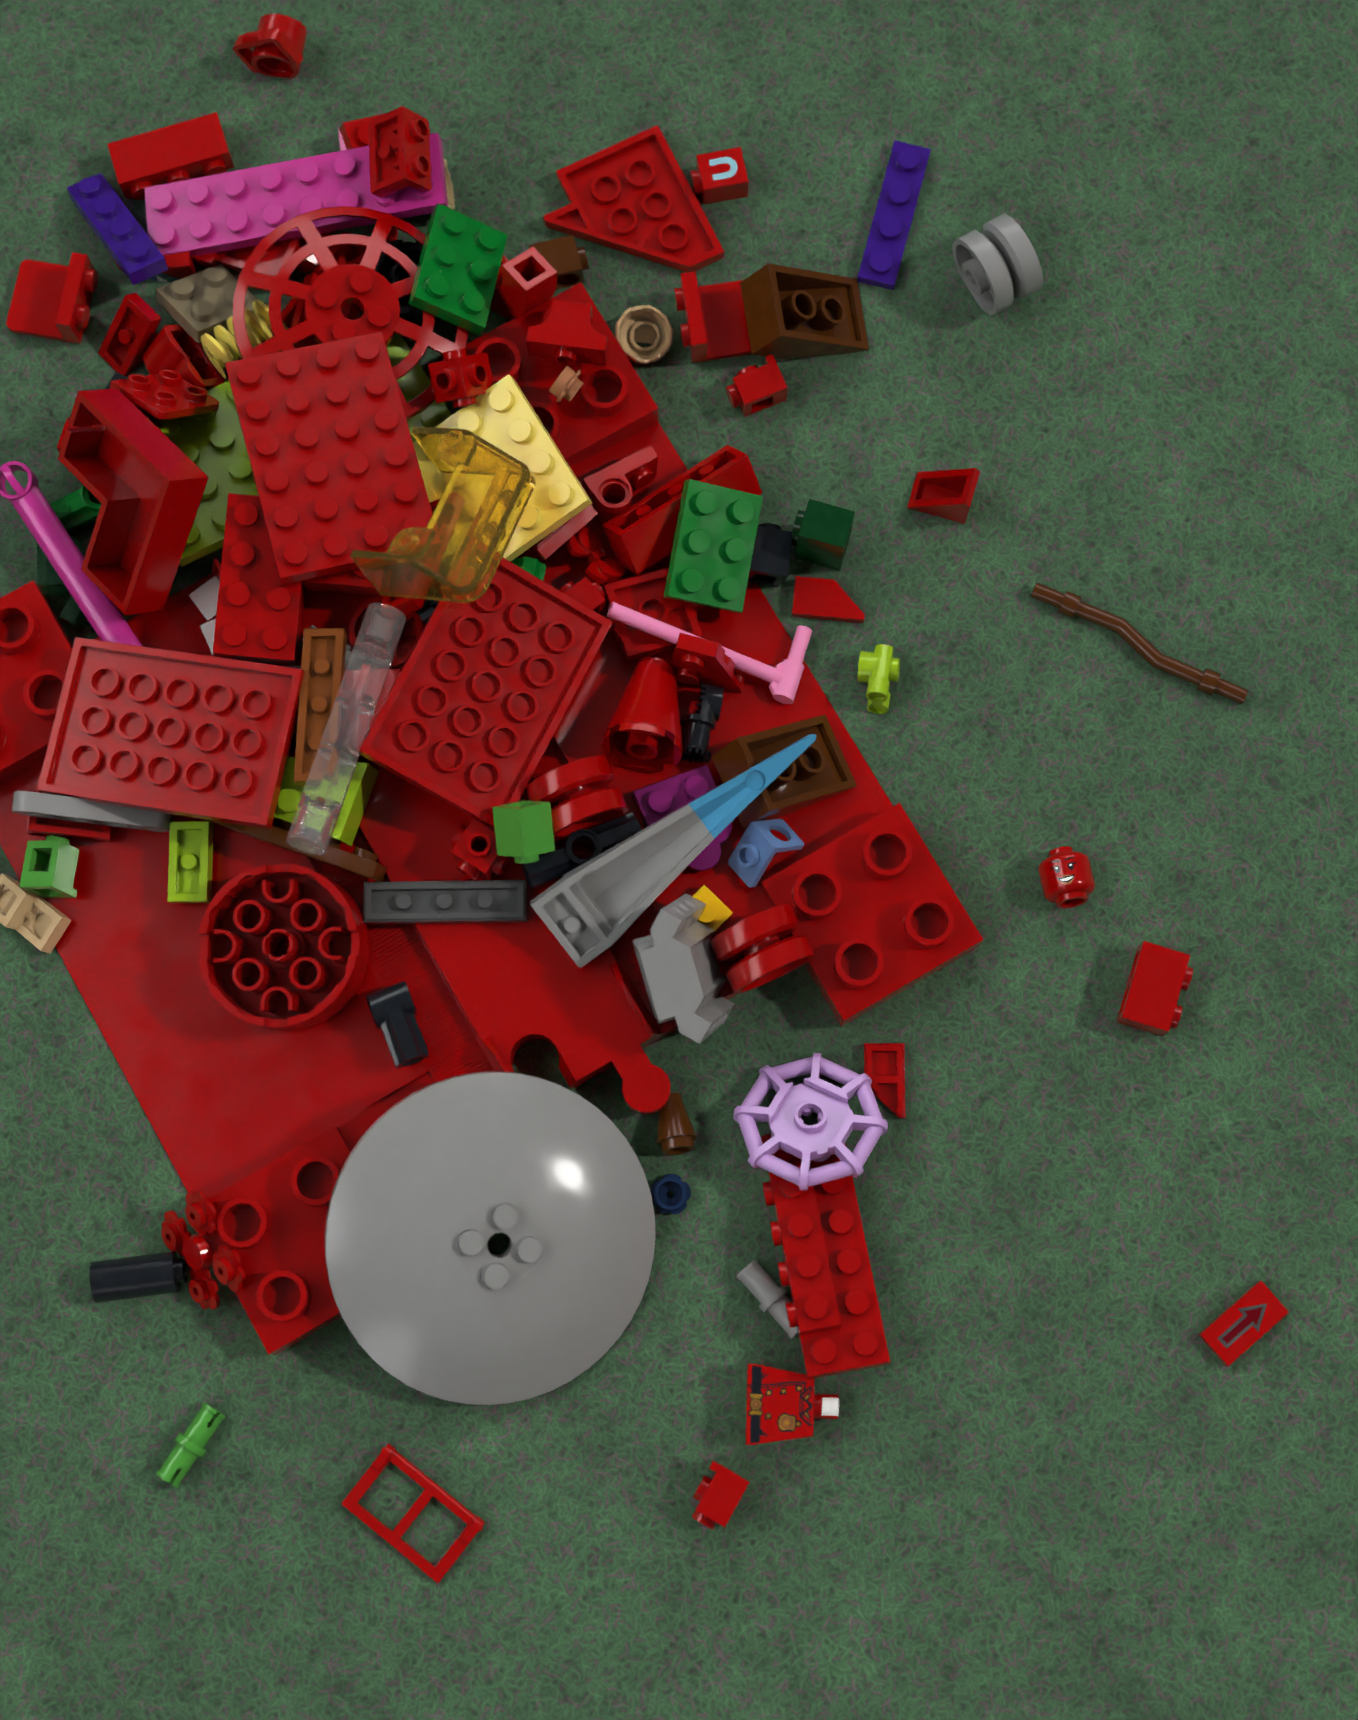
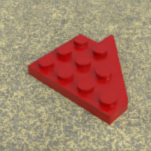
[543,125,724,272]

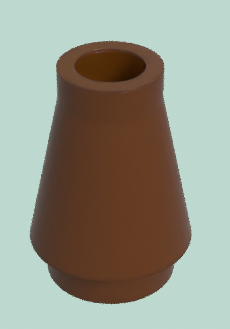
[657,1092,697,1156]

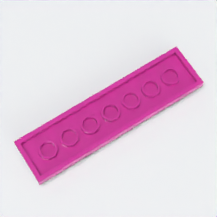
[144,133,448,257]

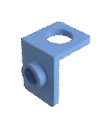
[728,819,804,888]

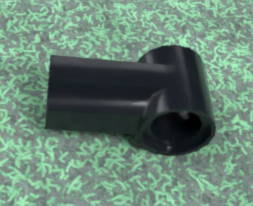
[365,981,429,1069]

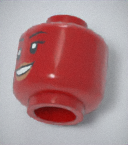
[1038,846,1095,909]

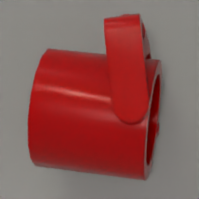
[233,14,307,79]

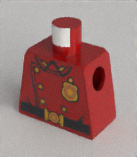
[745,1364,839,1445]

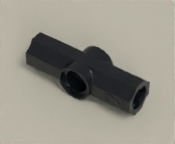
[521,812,642,890]

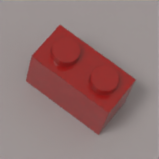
[1116,941,1193,1037]

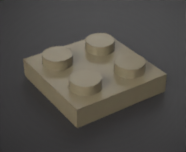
[155,264,257,343]

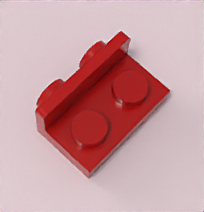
[368,106,432,198]

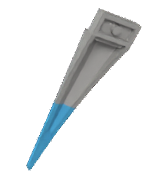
[530,734,816,968]

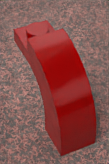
[490,247,557,319]

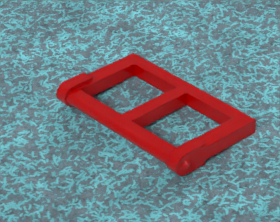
[341,1443,486,1583]

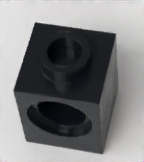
[748,523,792,587]

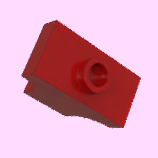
[526,299,608,366]

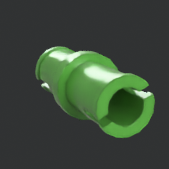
[155,1402,226,1488]

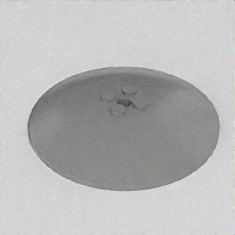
[324,1071,656,1405]

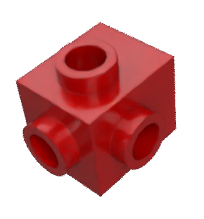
[428,348,494,408]
[450,818,511,880]

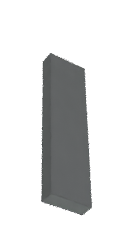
[363,880,527,925]

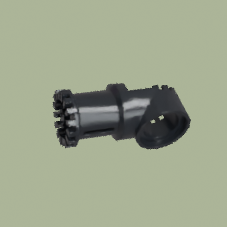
[680,683,724,763]

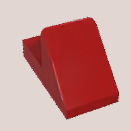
[98,292,162,376]

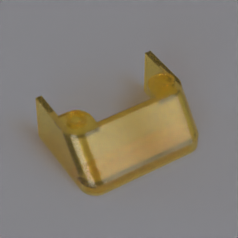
[350,427,536,603]

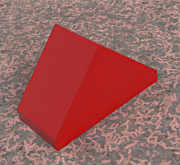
[907,468,980,524]

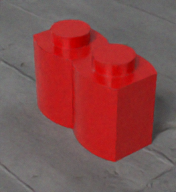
[143,324,225,390]

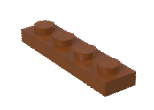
[294,628,347,787]

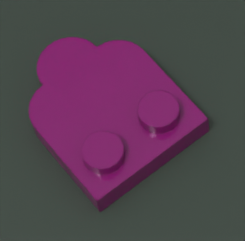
[632,765,732,871]

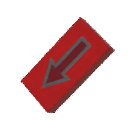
[1198,1280,1289,1367]

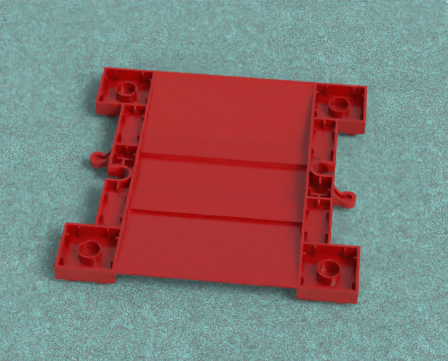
[0,282,984,1355]

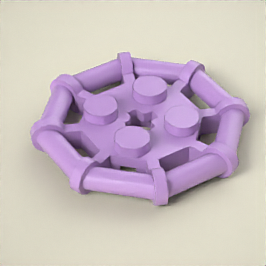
[733,1053,888,1191]

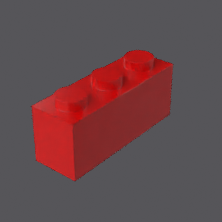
[107,112,235,200]

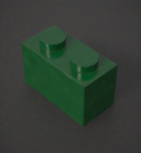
[791,499,855,571]

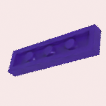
[857,140,931,290]
[67,173,168,285]

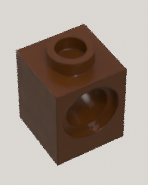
[529,234,589,290]

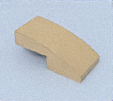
[0,873,72,954]

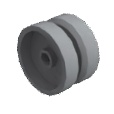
[952,213,1043,315]

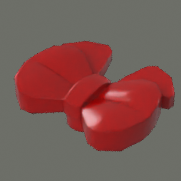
[566,528,626,584]

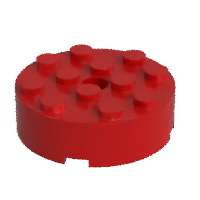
[198,864,369,1030]

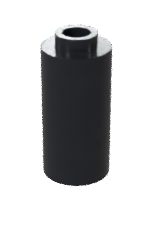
[90,1251,187,1303]

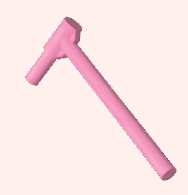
[607,602,812,704]

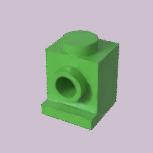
[19,835,80,898]

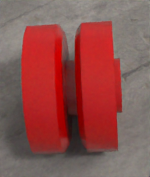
[524,755,629,842]
[710,903,815,995]

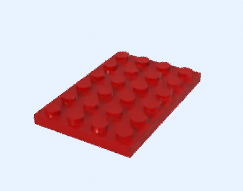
[225,331,441,585]
[356,540,612,829]
[37,637,305,829]

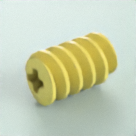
[201,299,288,379]

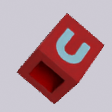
[690,147,749,205]

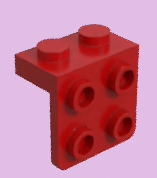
[6,252,98,344]
[674,271,752,363]
[109,370,219,419]

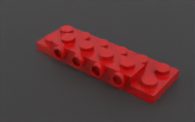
[761,1134,890,1379]

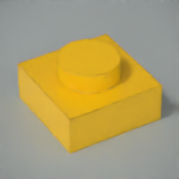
[692,885,733,933]

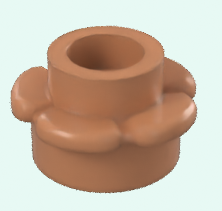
[549,366,583,402]

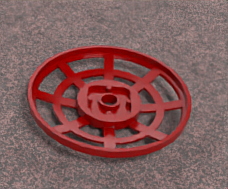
[232,206,468,420]

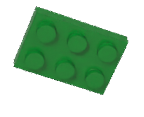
[408,203,508,335]
[664,479,763,613]

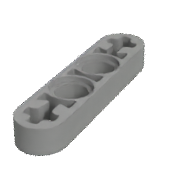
[12,791,173,832]

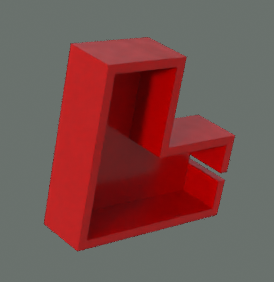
[57,389,209,615]
[213,493,386,666]

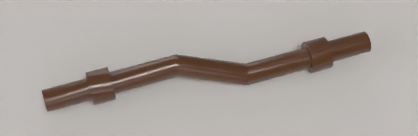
[1030,582,1248,704]

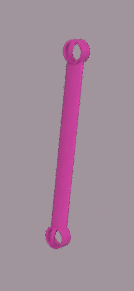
[0,461,142,646]

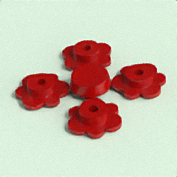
[161,1191,245,1310]

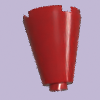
[602,657,683,772]

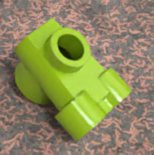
[858,644,900,714]

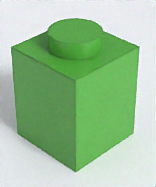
[492,800,555,864]

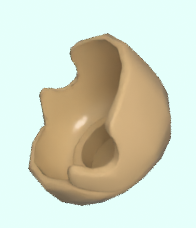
[615,305,673,364]

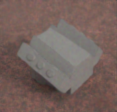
[633,894,734,1044]

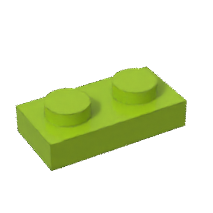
[167,821,214,903]

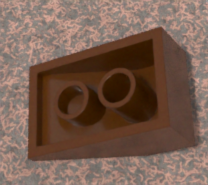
[740,263,869,359]
[711,715,857,829]

